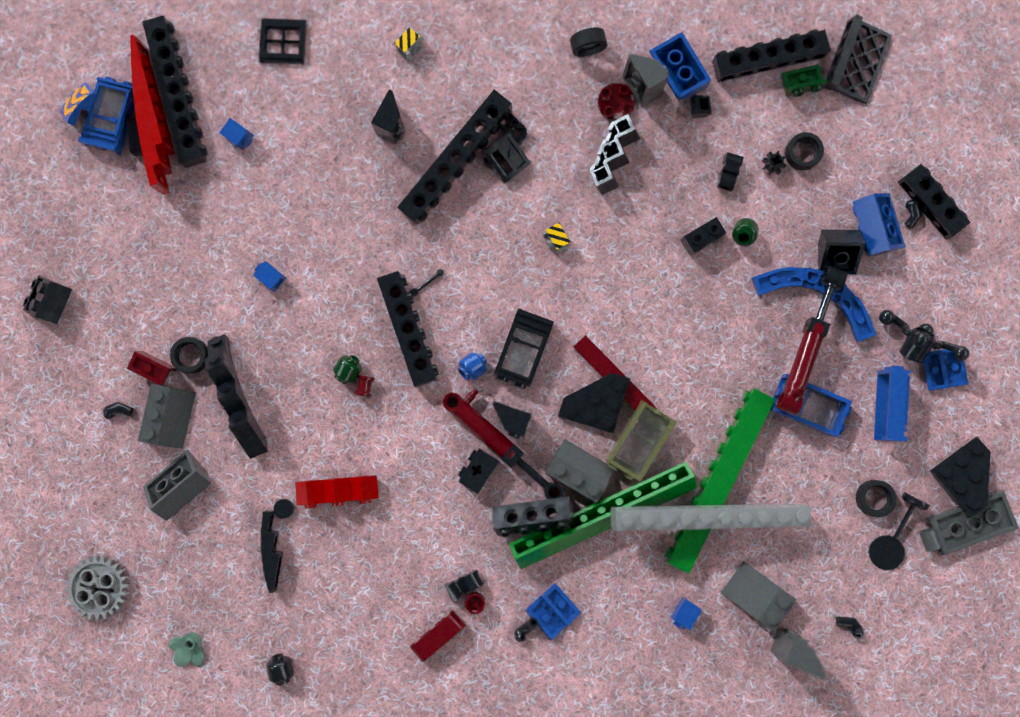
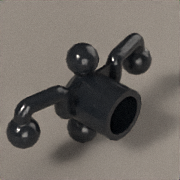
[879,310,970,363]

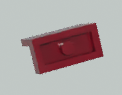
[126,351,176,386]

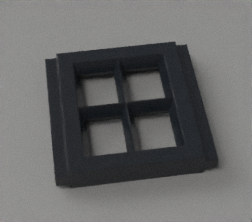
[259,18,307,65]

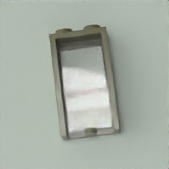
[605,400,677,482]

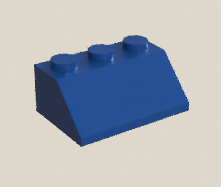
[649,32,711,100]
[852,193,906,256]

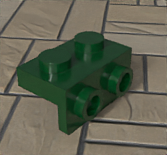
[781,64,828,97]

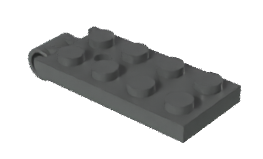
[919,491,1018,555]

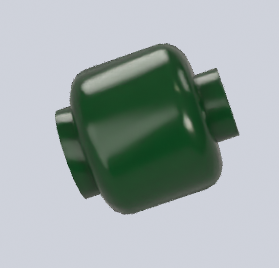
[732,218,759,246]
[333,355,362,384]

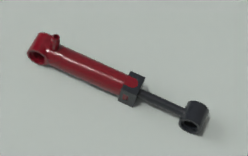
[776,266,848,416]
[443,389,564,499]

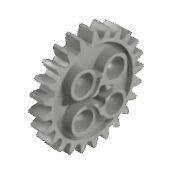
[64,555,131,620]

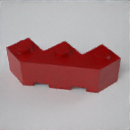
[295,475,379,509]

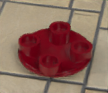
[597,83,635,121]

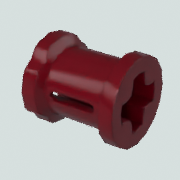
[354,375,375,397]

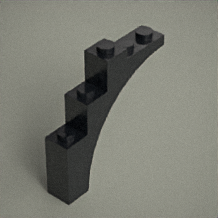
[205,334,268,459]

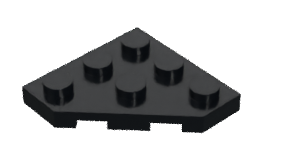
[558,373,631,434]
[930,437,991,518]

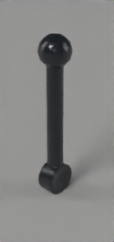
[411,269,444,296]

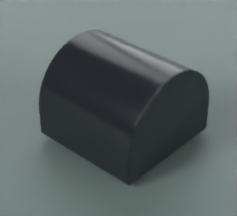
[689,95,712,118]

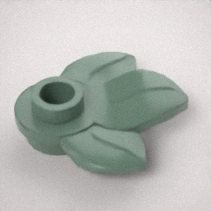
[168,632,204,667]

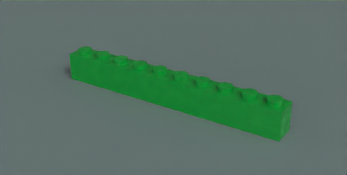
[665,388,775,574]
[509,462,697,570]

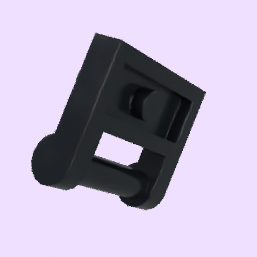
[481,132,531,184]

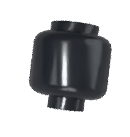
[266,653,294,686]

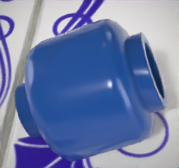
[458,352,487,381]

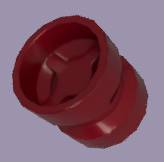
[465,592,485,614]

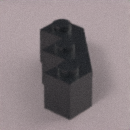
[590,114,640,195]

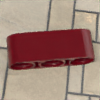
[410,610,466,663]

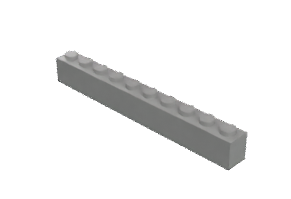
[611,503,811,531]

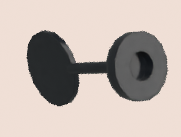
[869,492,930,570]

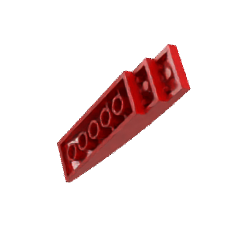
[130,35,175,195]

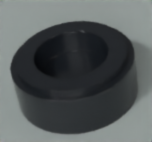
[274,499,294,519]

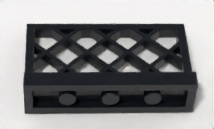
[823,14,892,104]

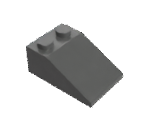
[721,561,797,632]

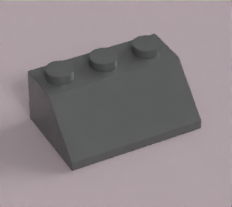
[622,54,669,108]
[138,384,196,449]
[545,439,613,503]
[143,450,211,521]
[770,628,826,680]

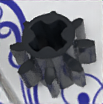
[762,151,786,175]

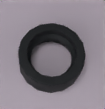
[570,27,608,57]
[785,132,824,171]
[170,337,208,374]
[856,480,897,517]

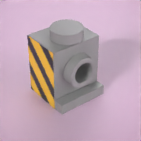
[394,27,424,63]
[542,223,570,255]

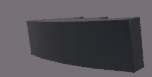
[261,510,283,593]

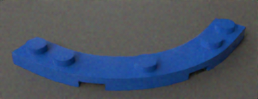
[751,267,876,342]

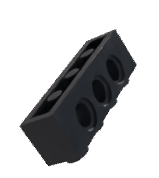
[897,164,971,240]
[492,497,574,537]

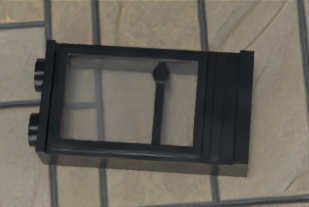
[494,308,554,389]

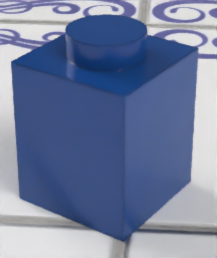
[219,118,254,150]
[253,261,287,292]
[670,597,702,630]

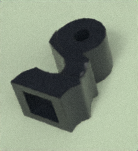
[717,152,744,192]
[444,570,484,602]

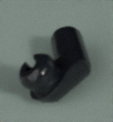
[905,200,922,229]
[103,402,134,419]
[836,616,864,639]
[514,617,538,642]

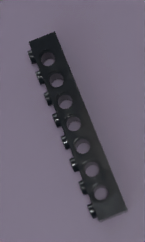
[142,15,208,168]
[397,89,513,225]

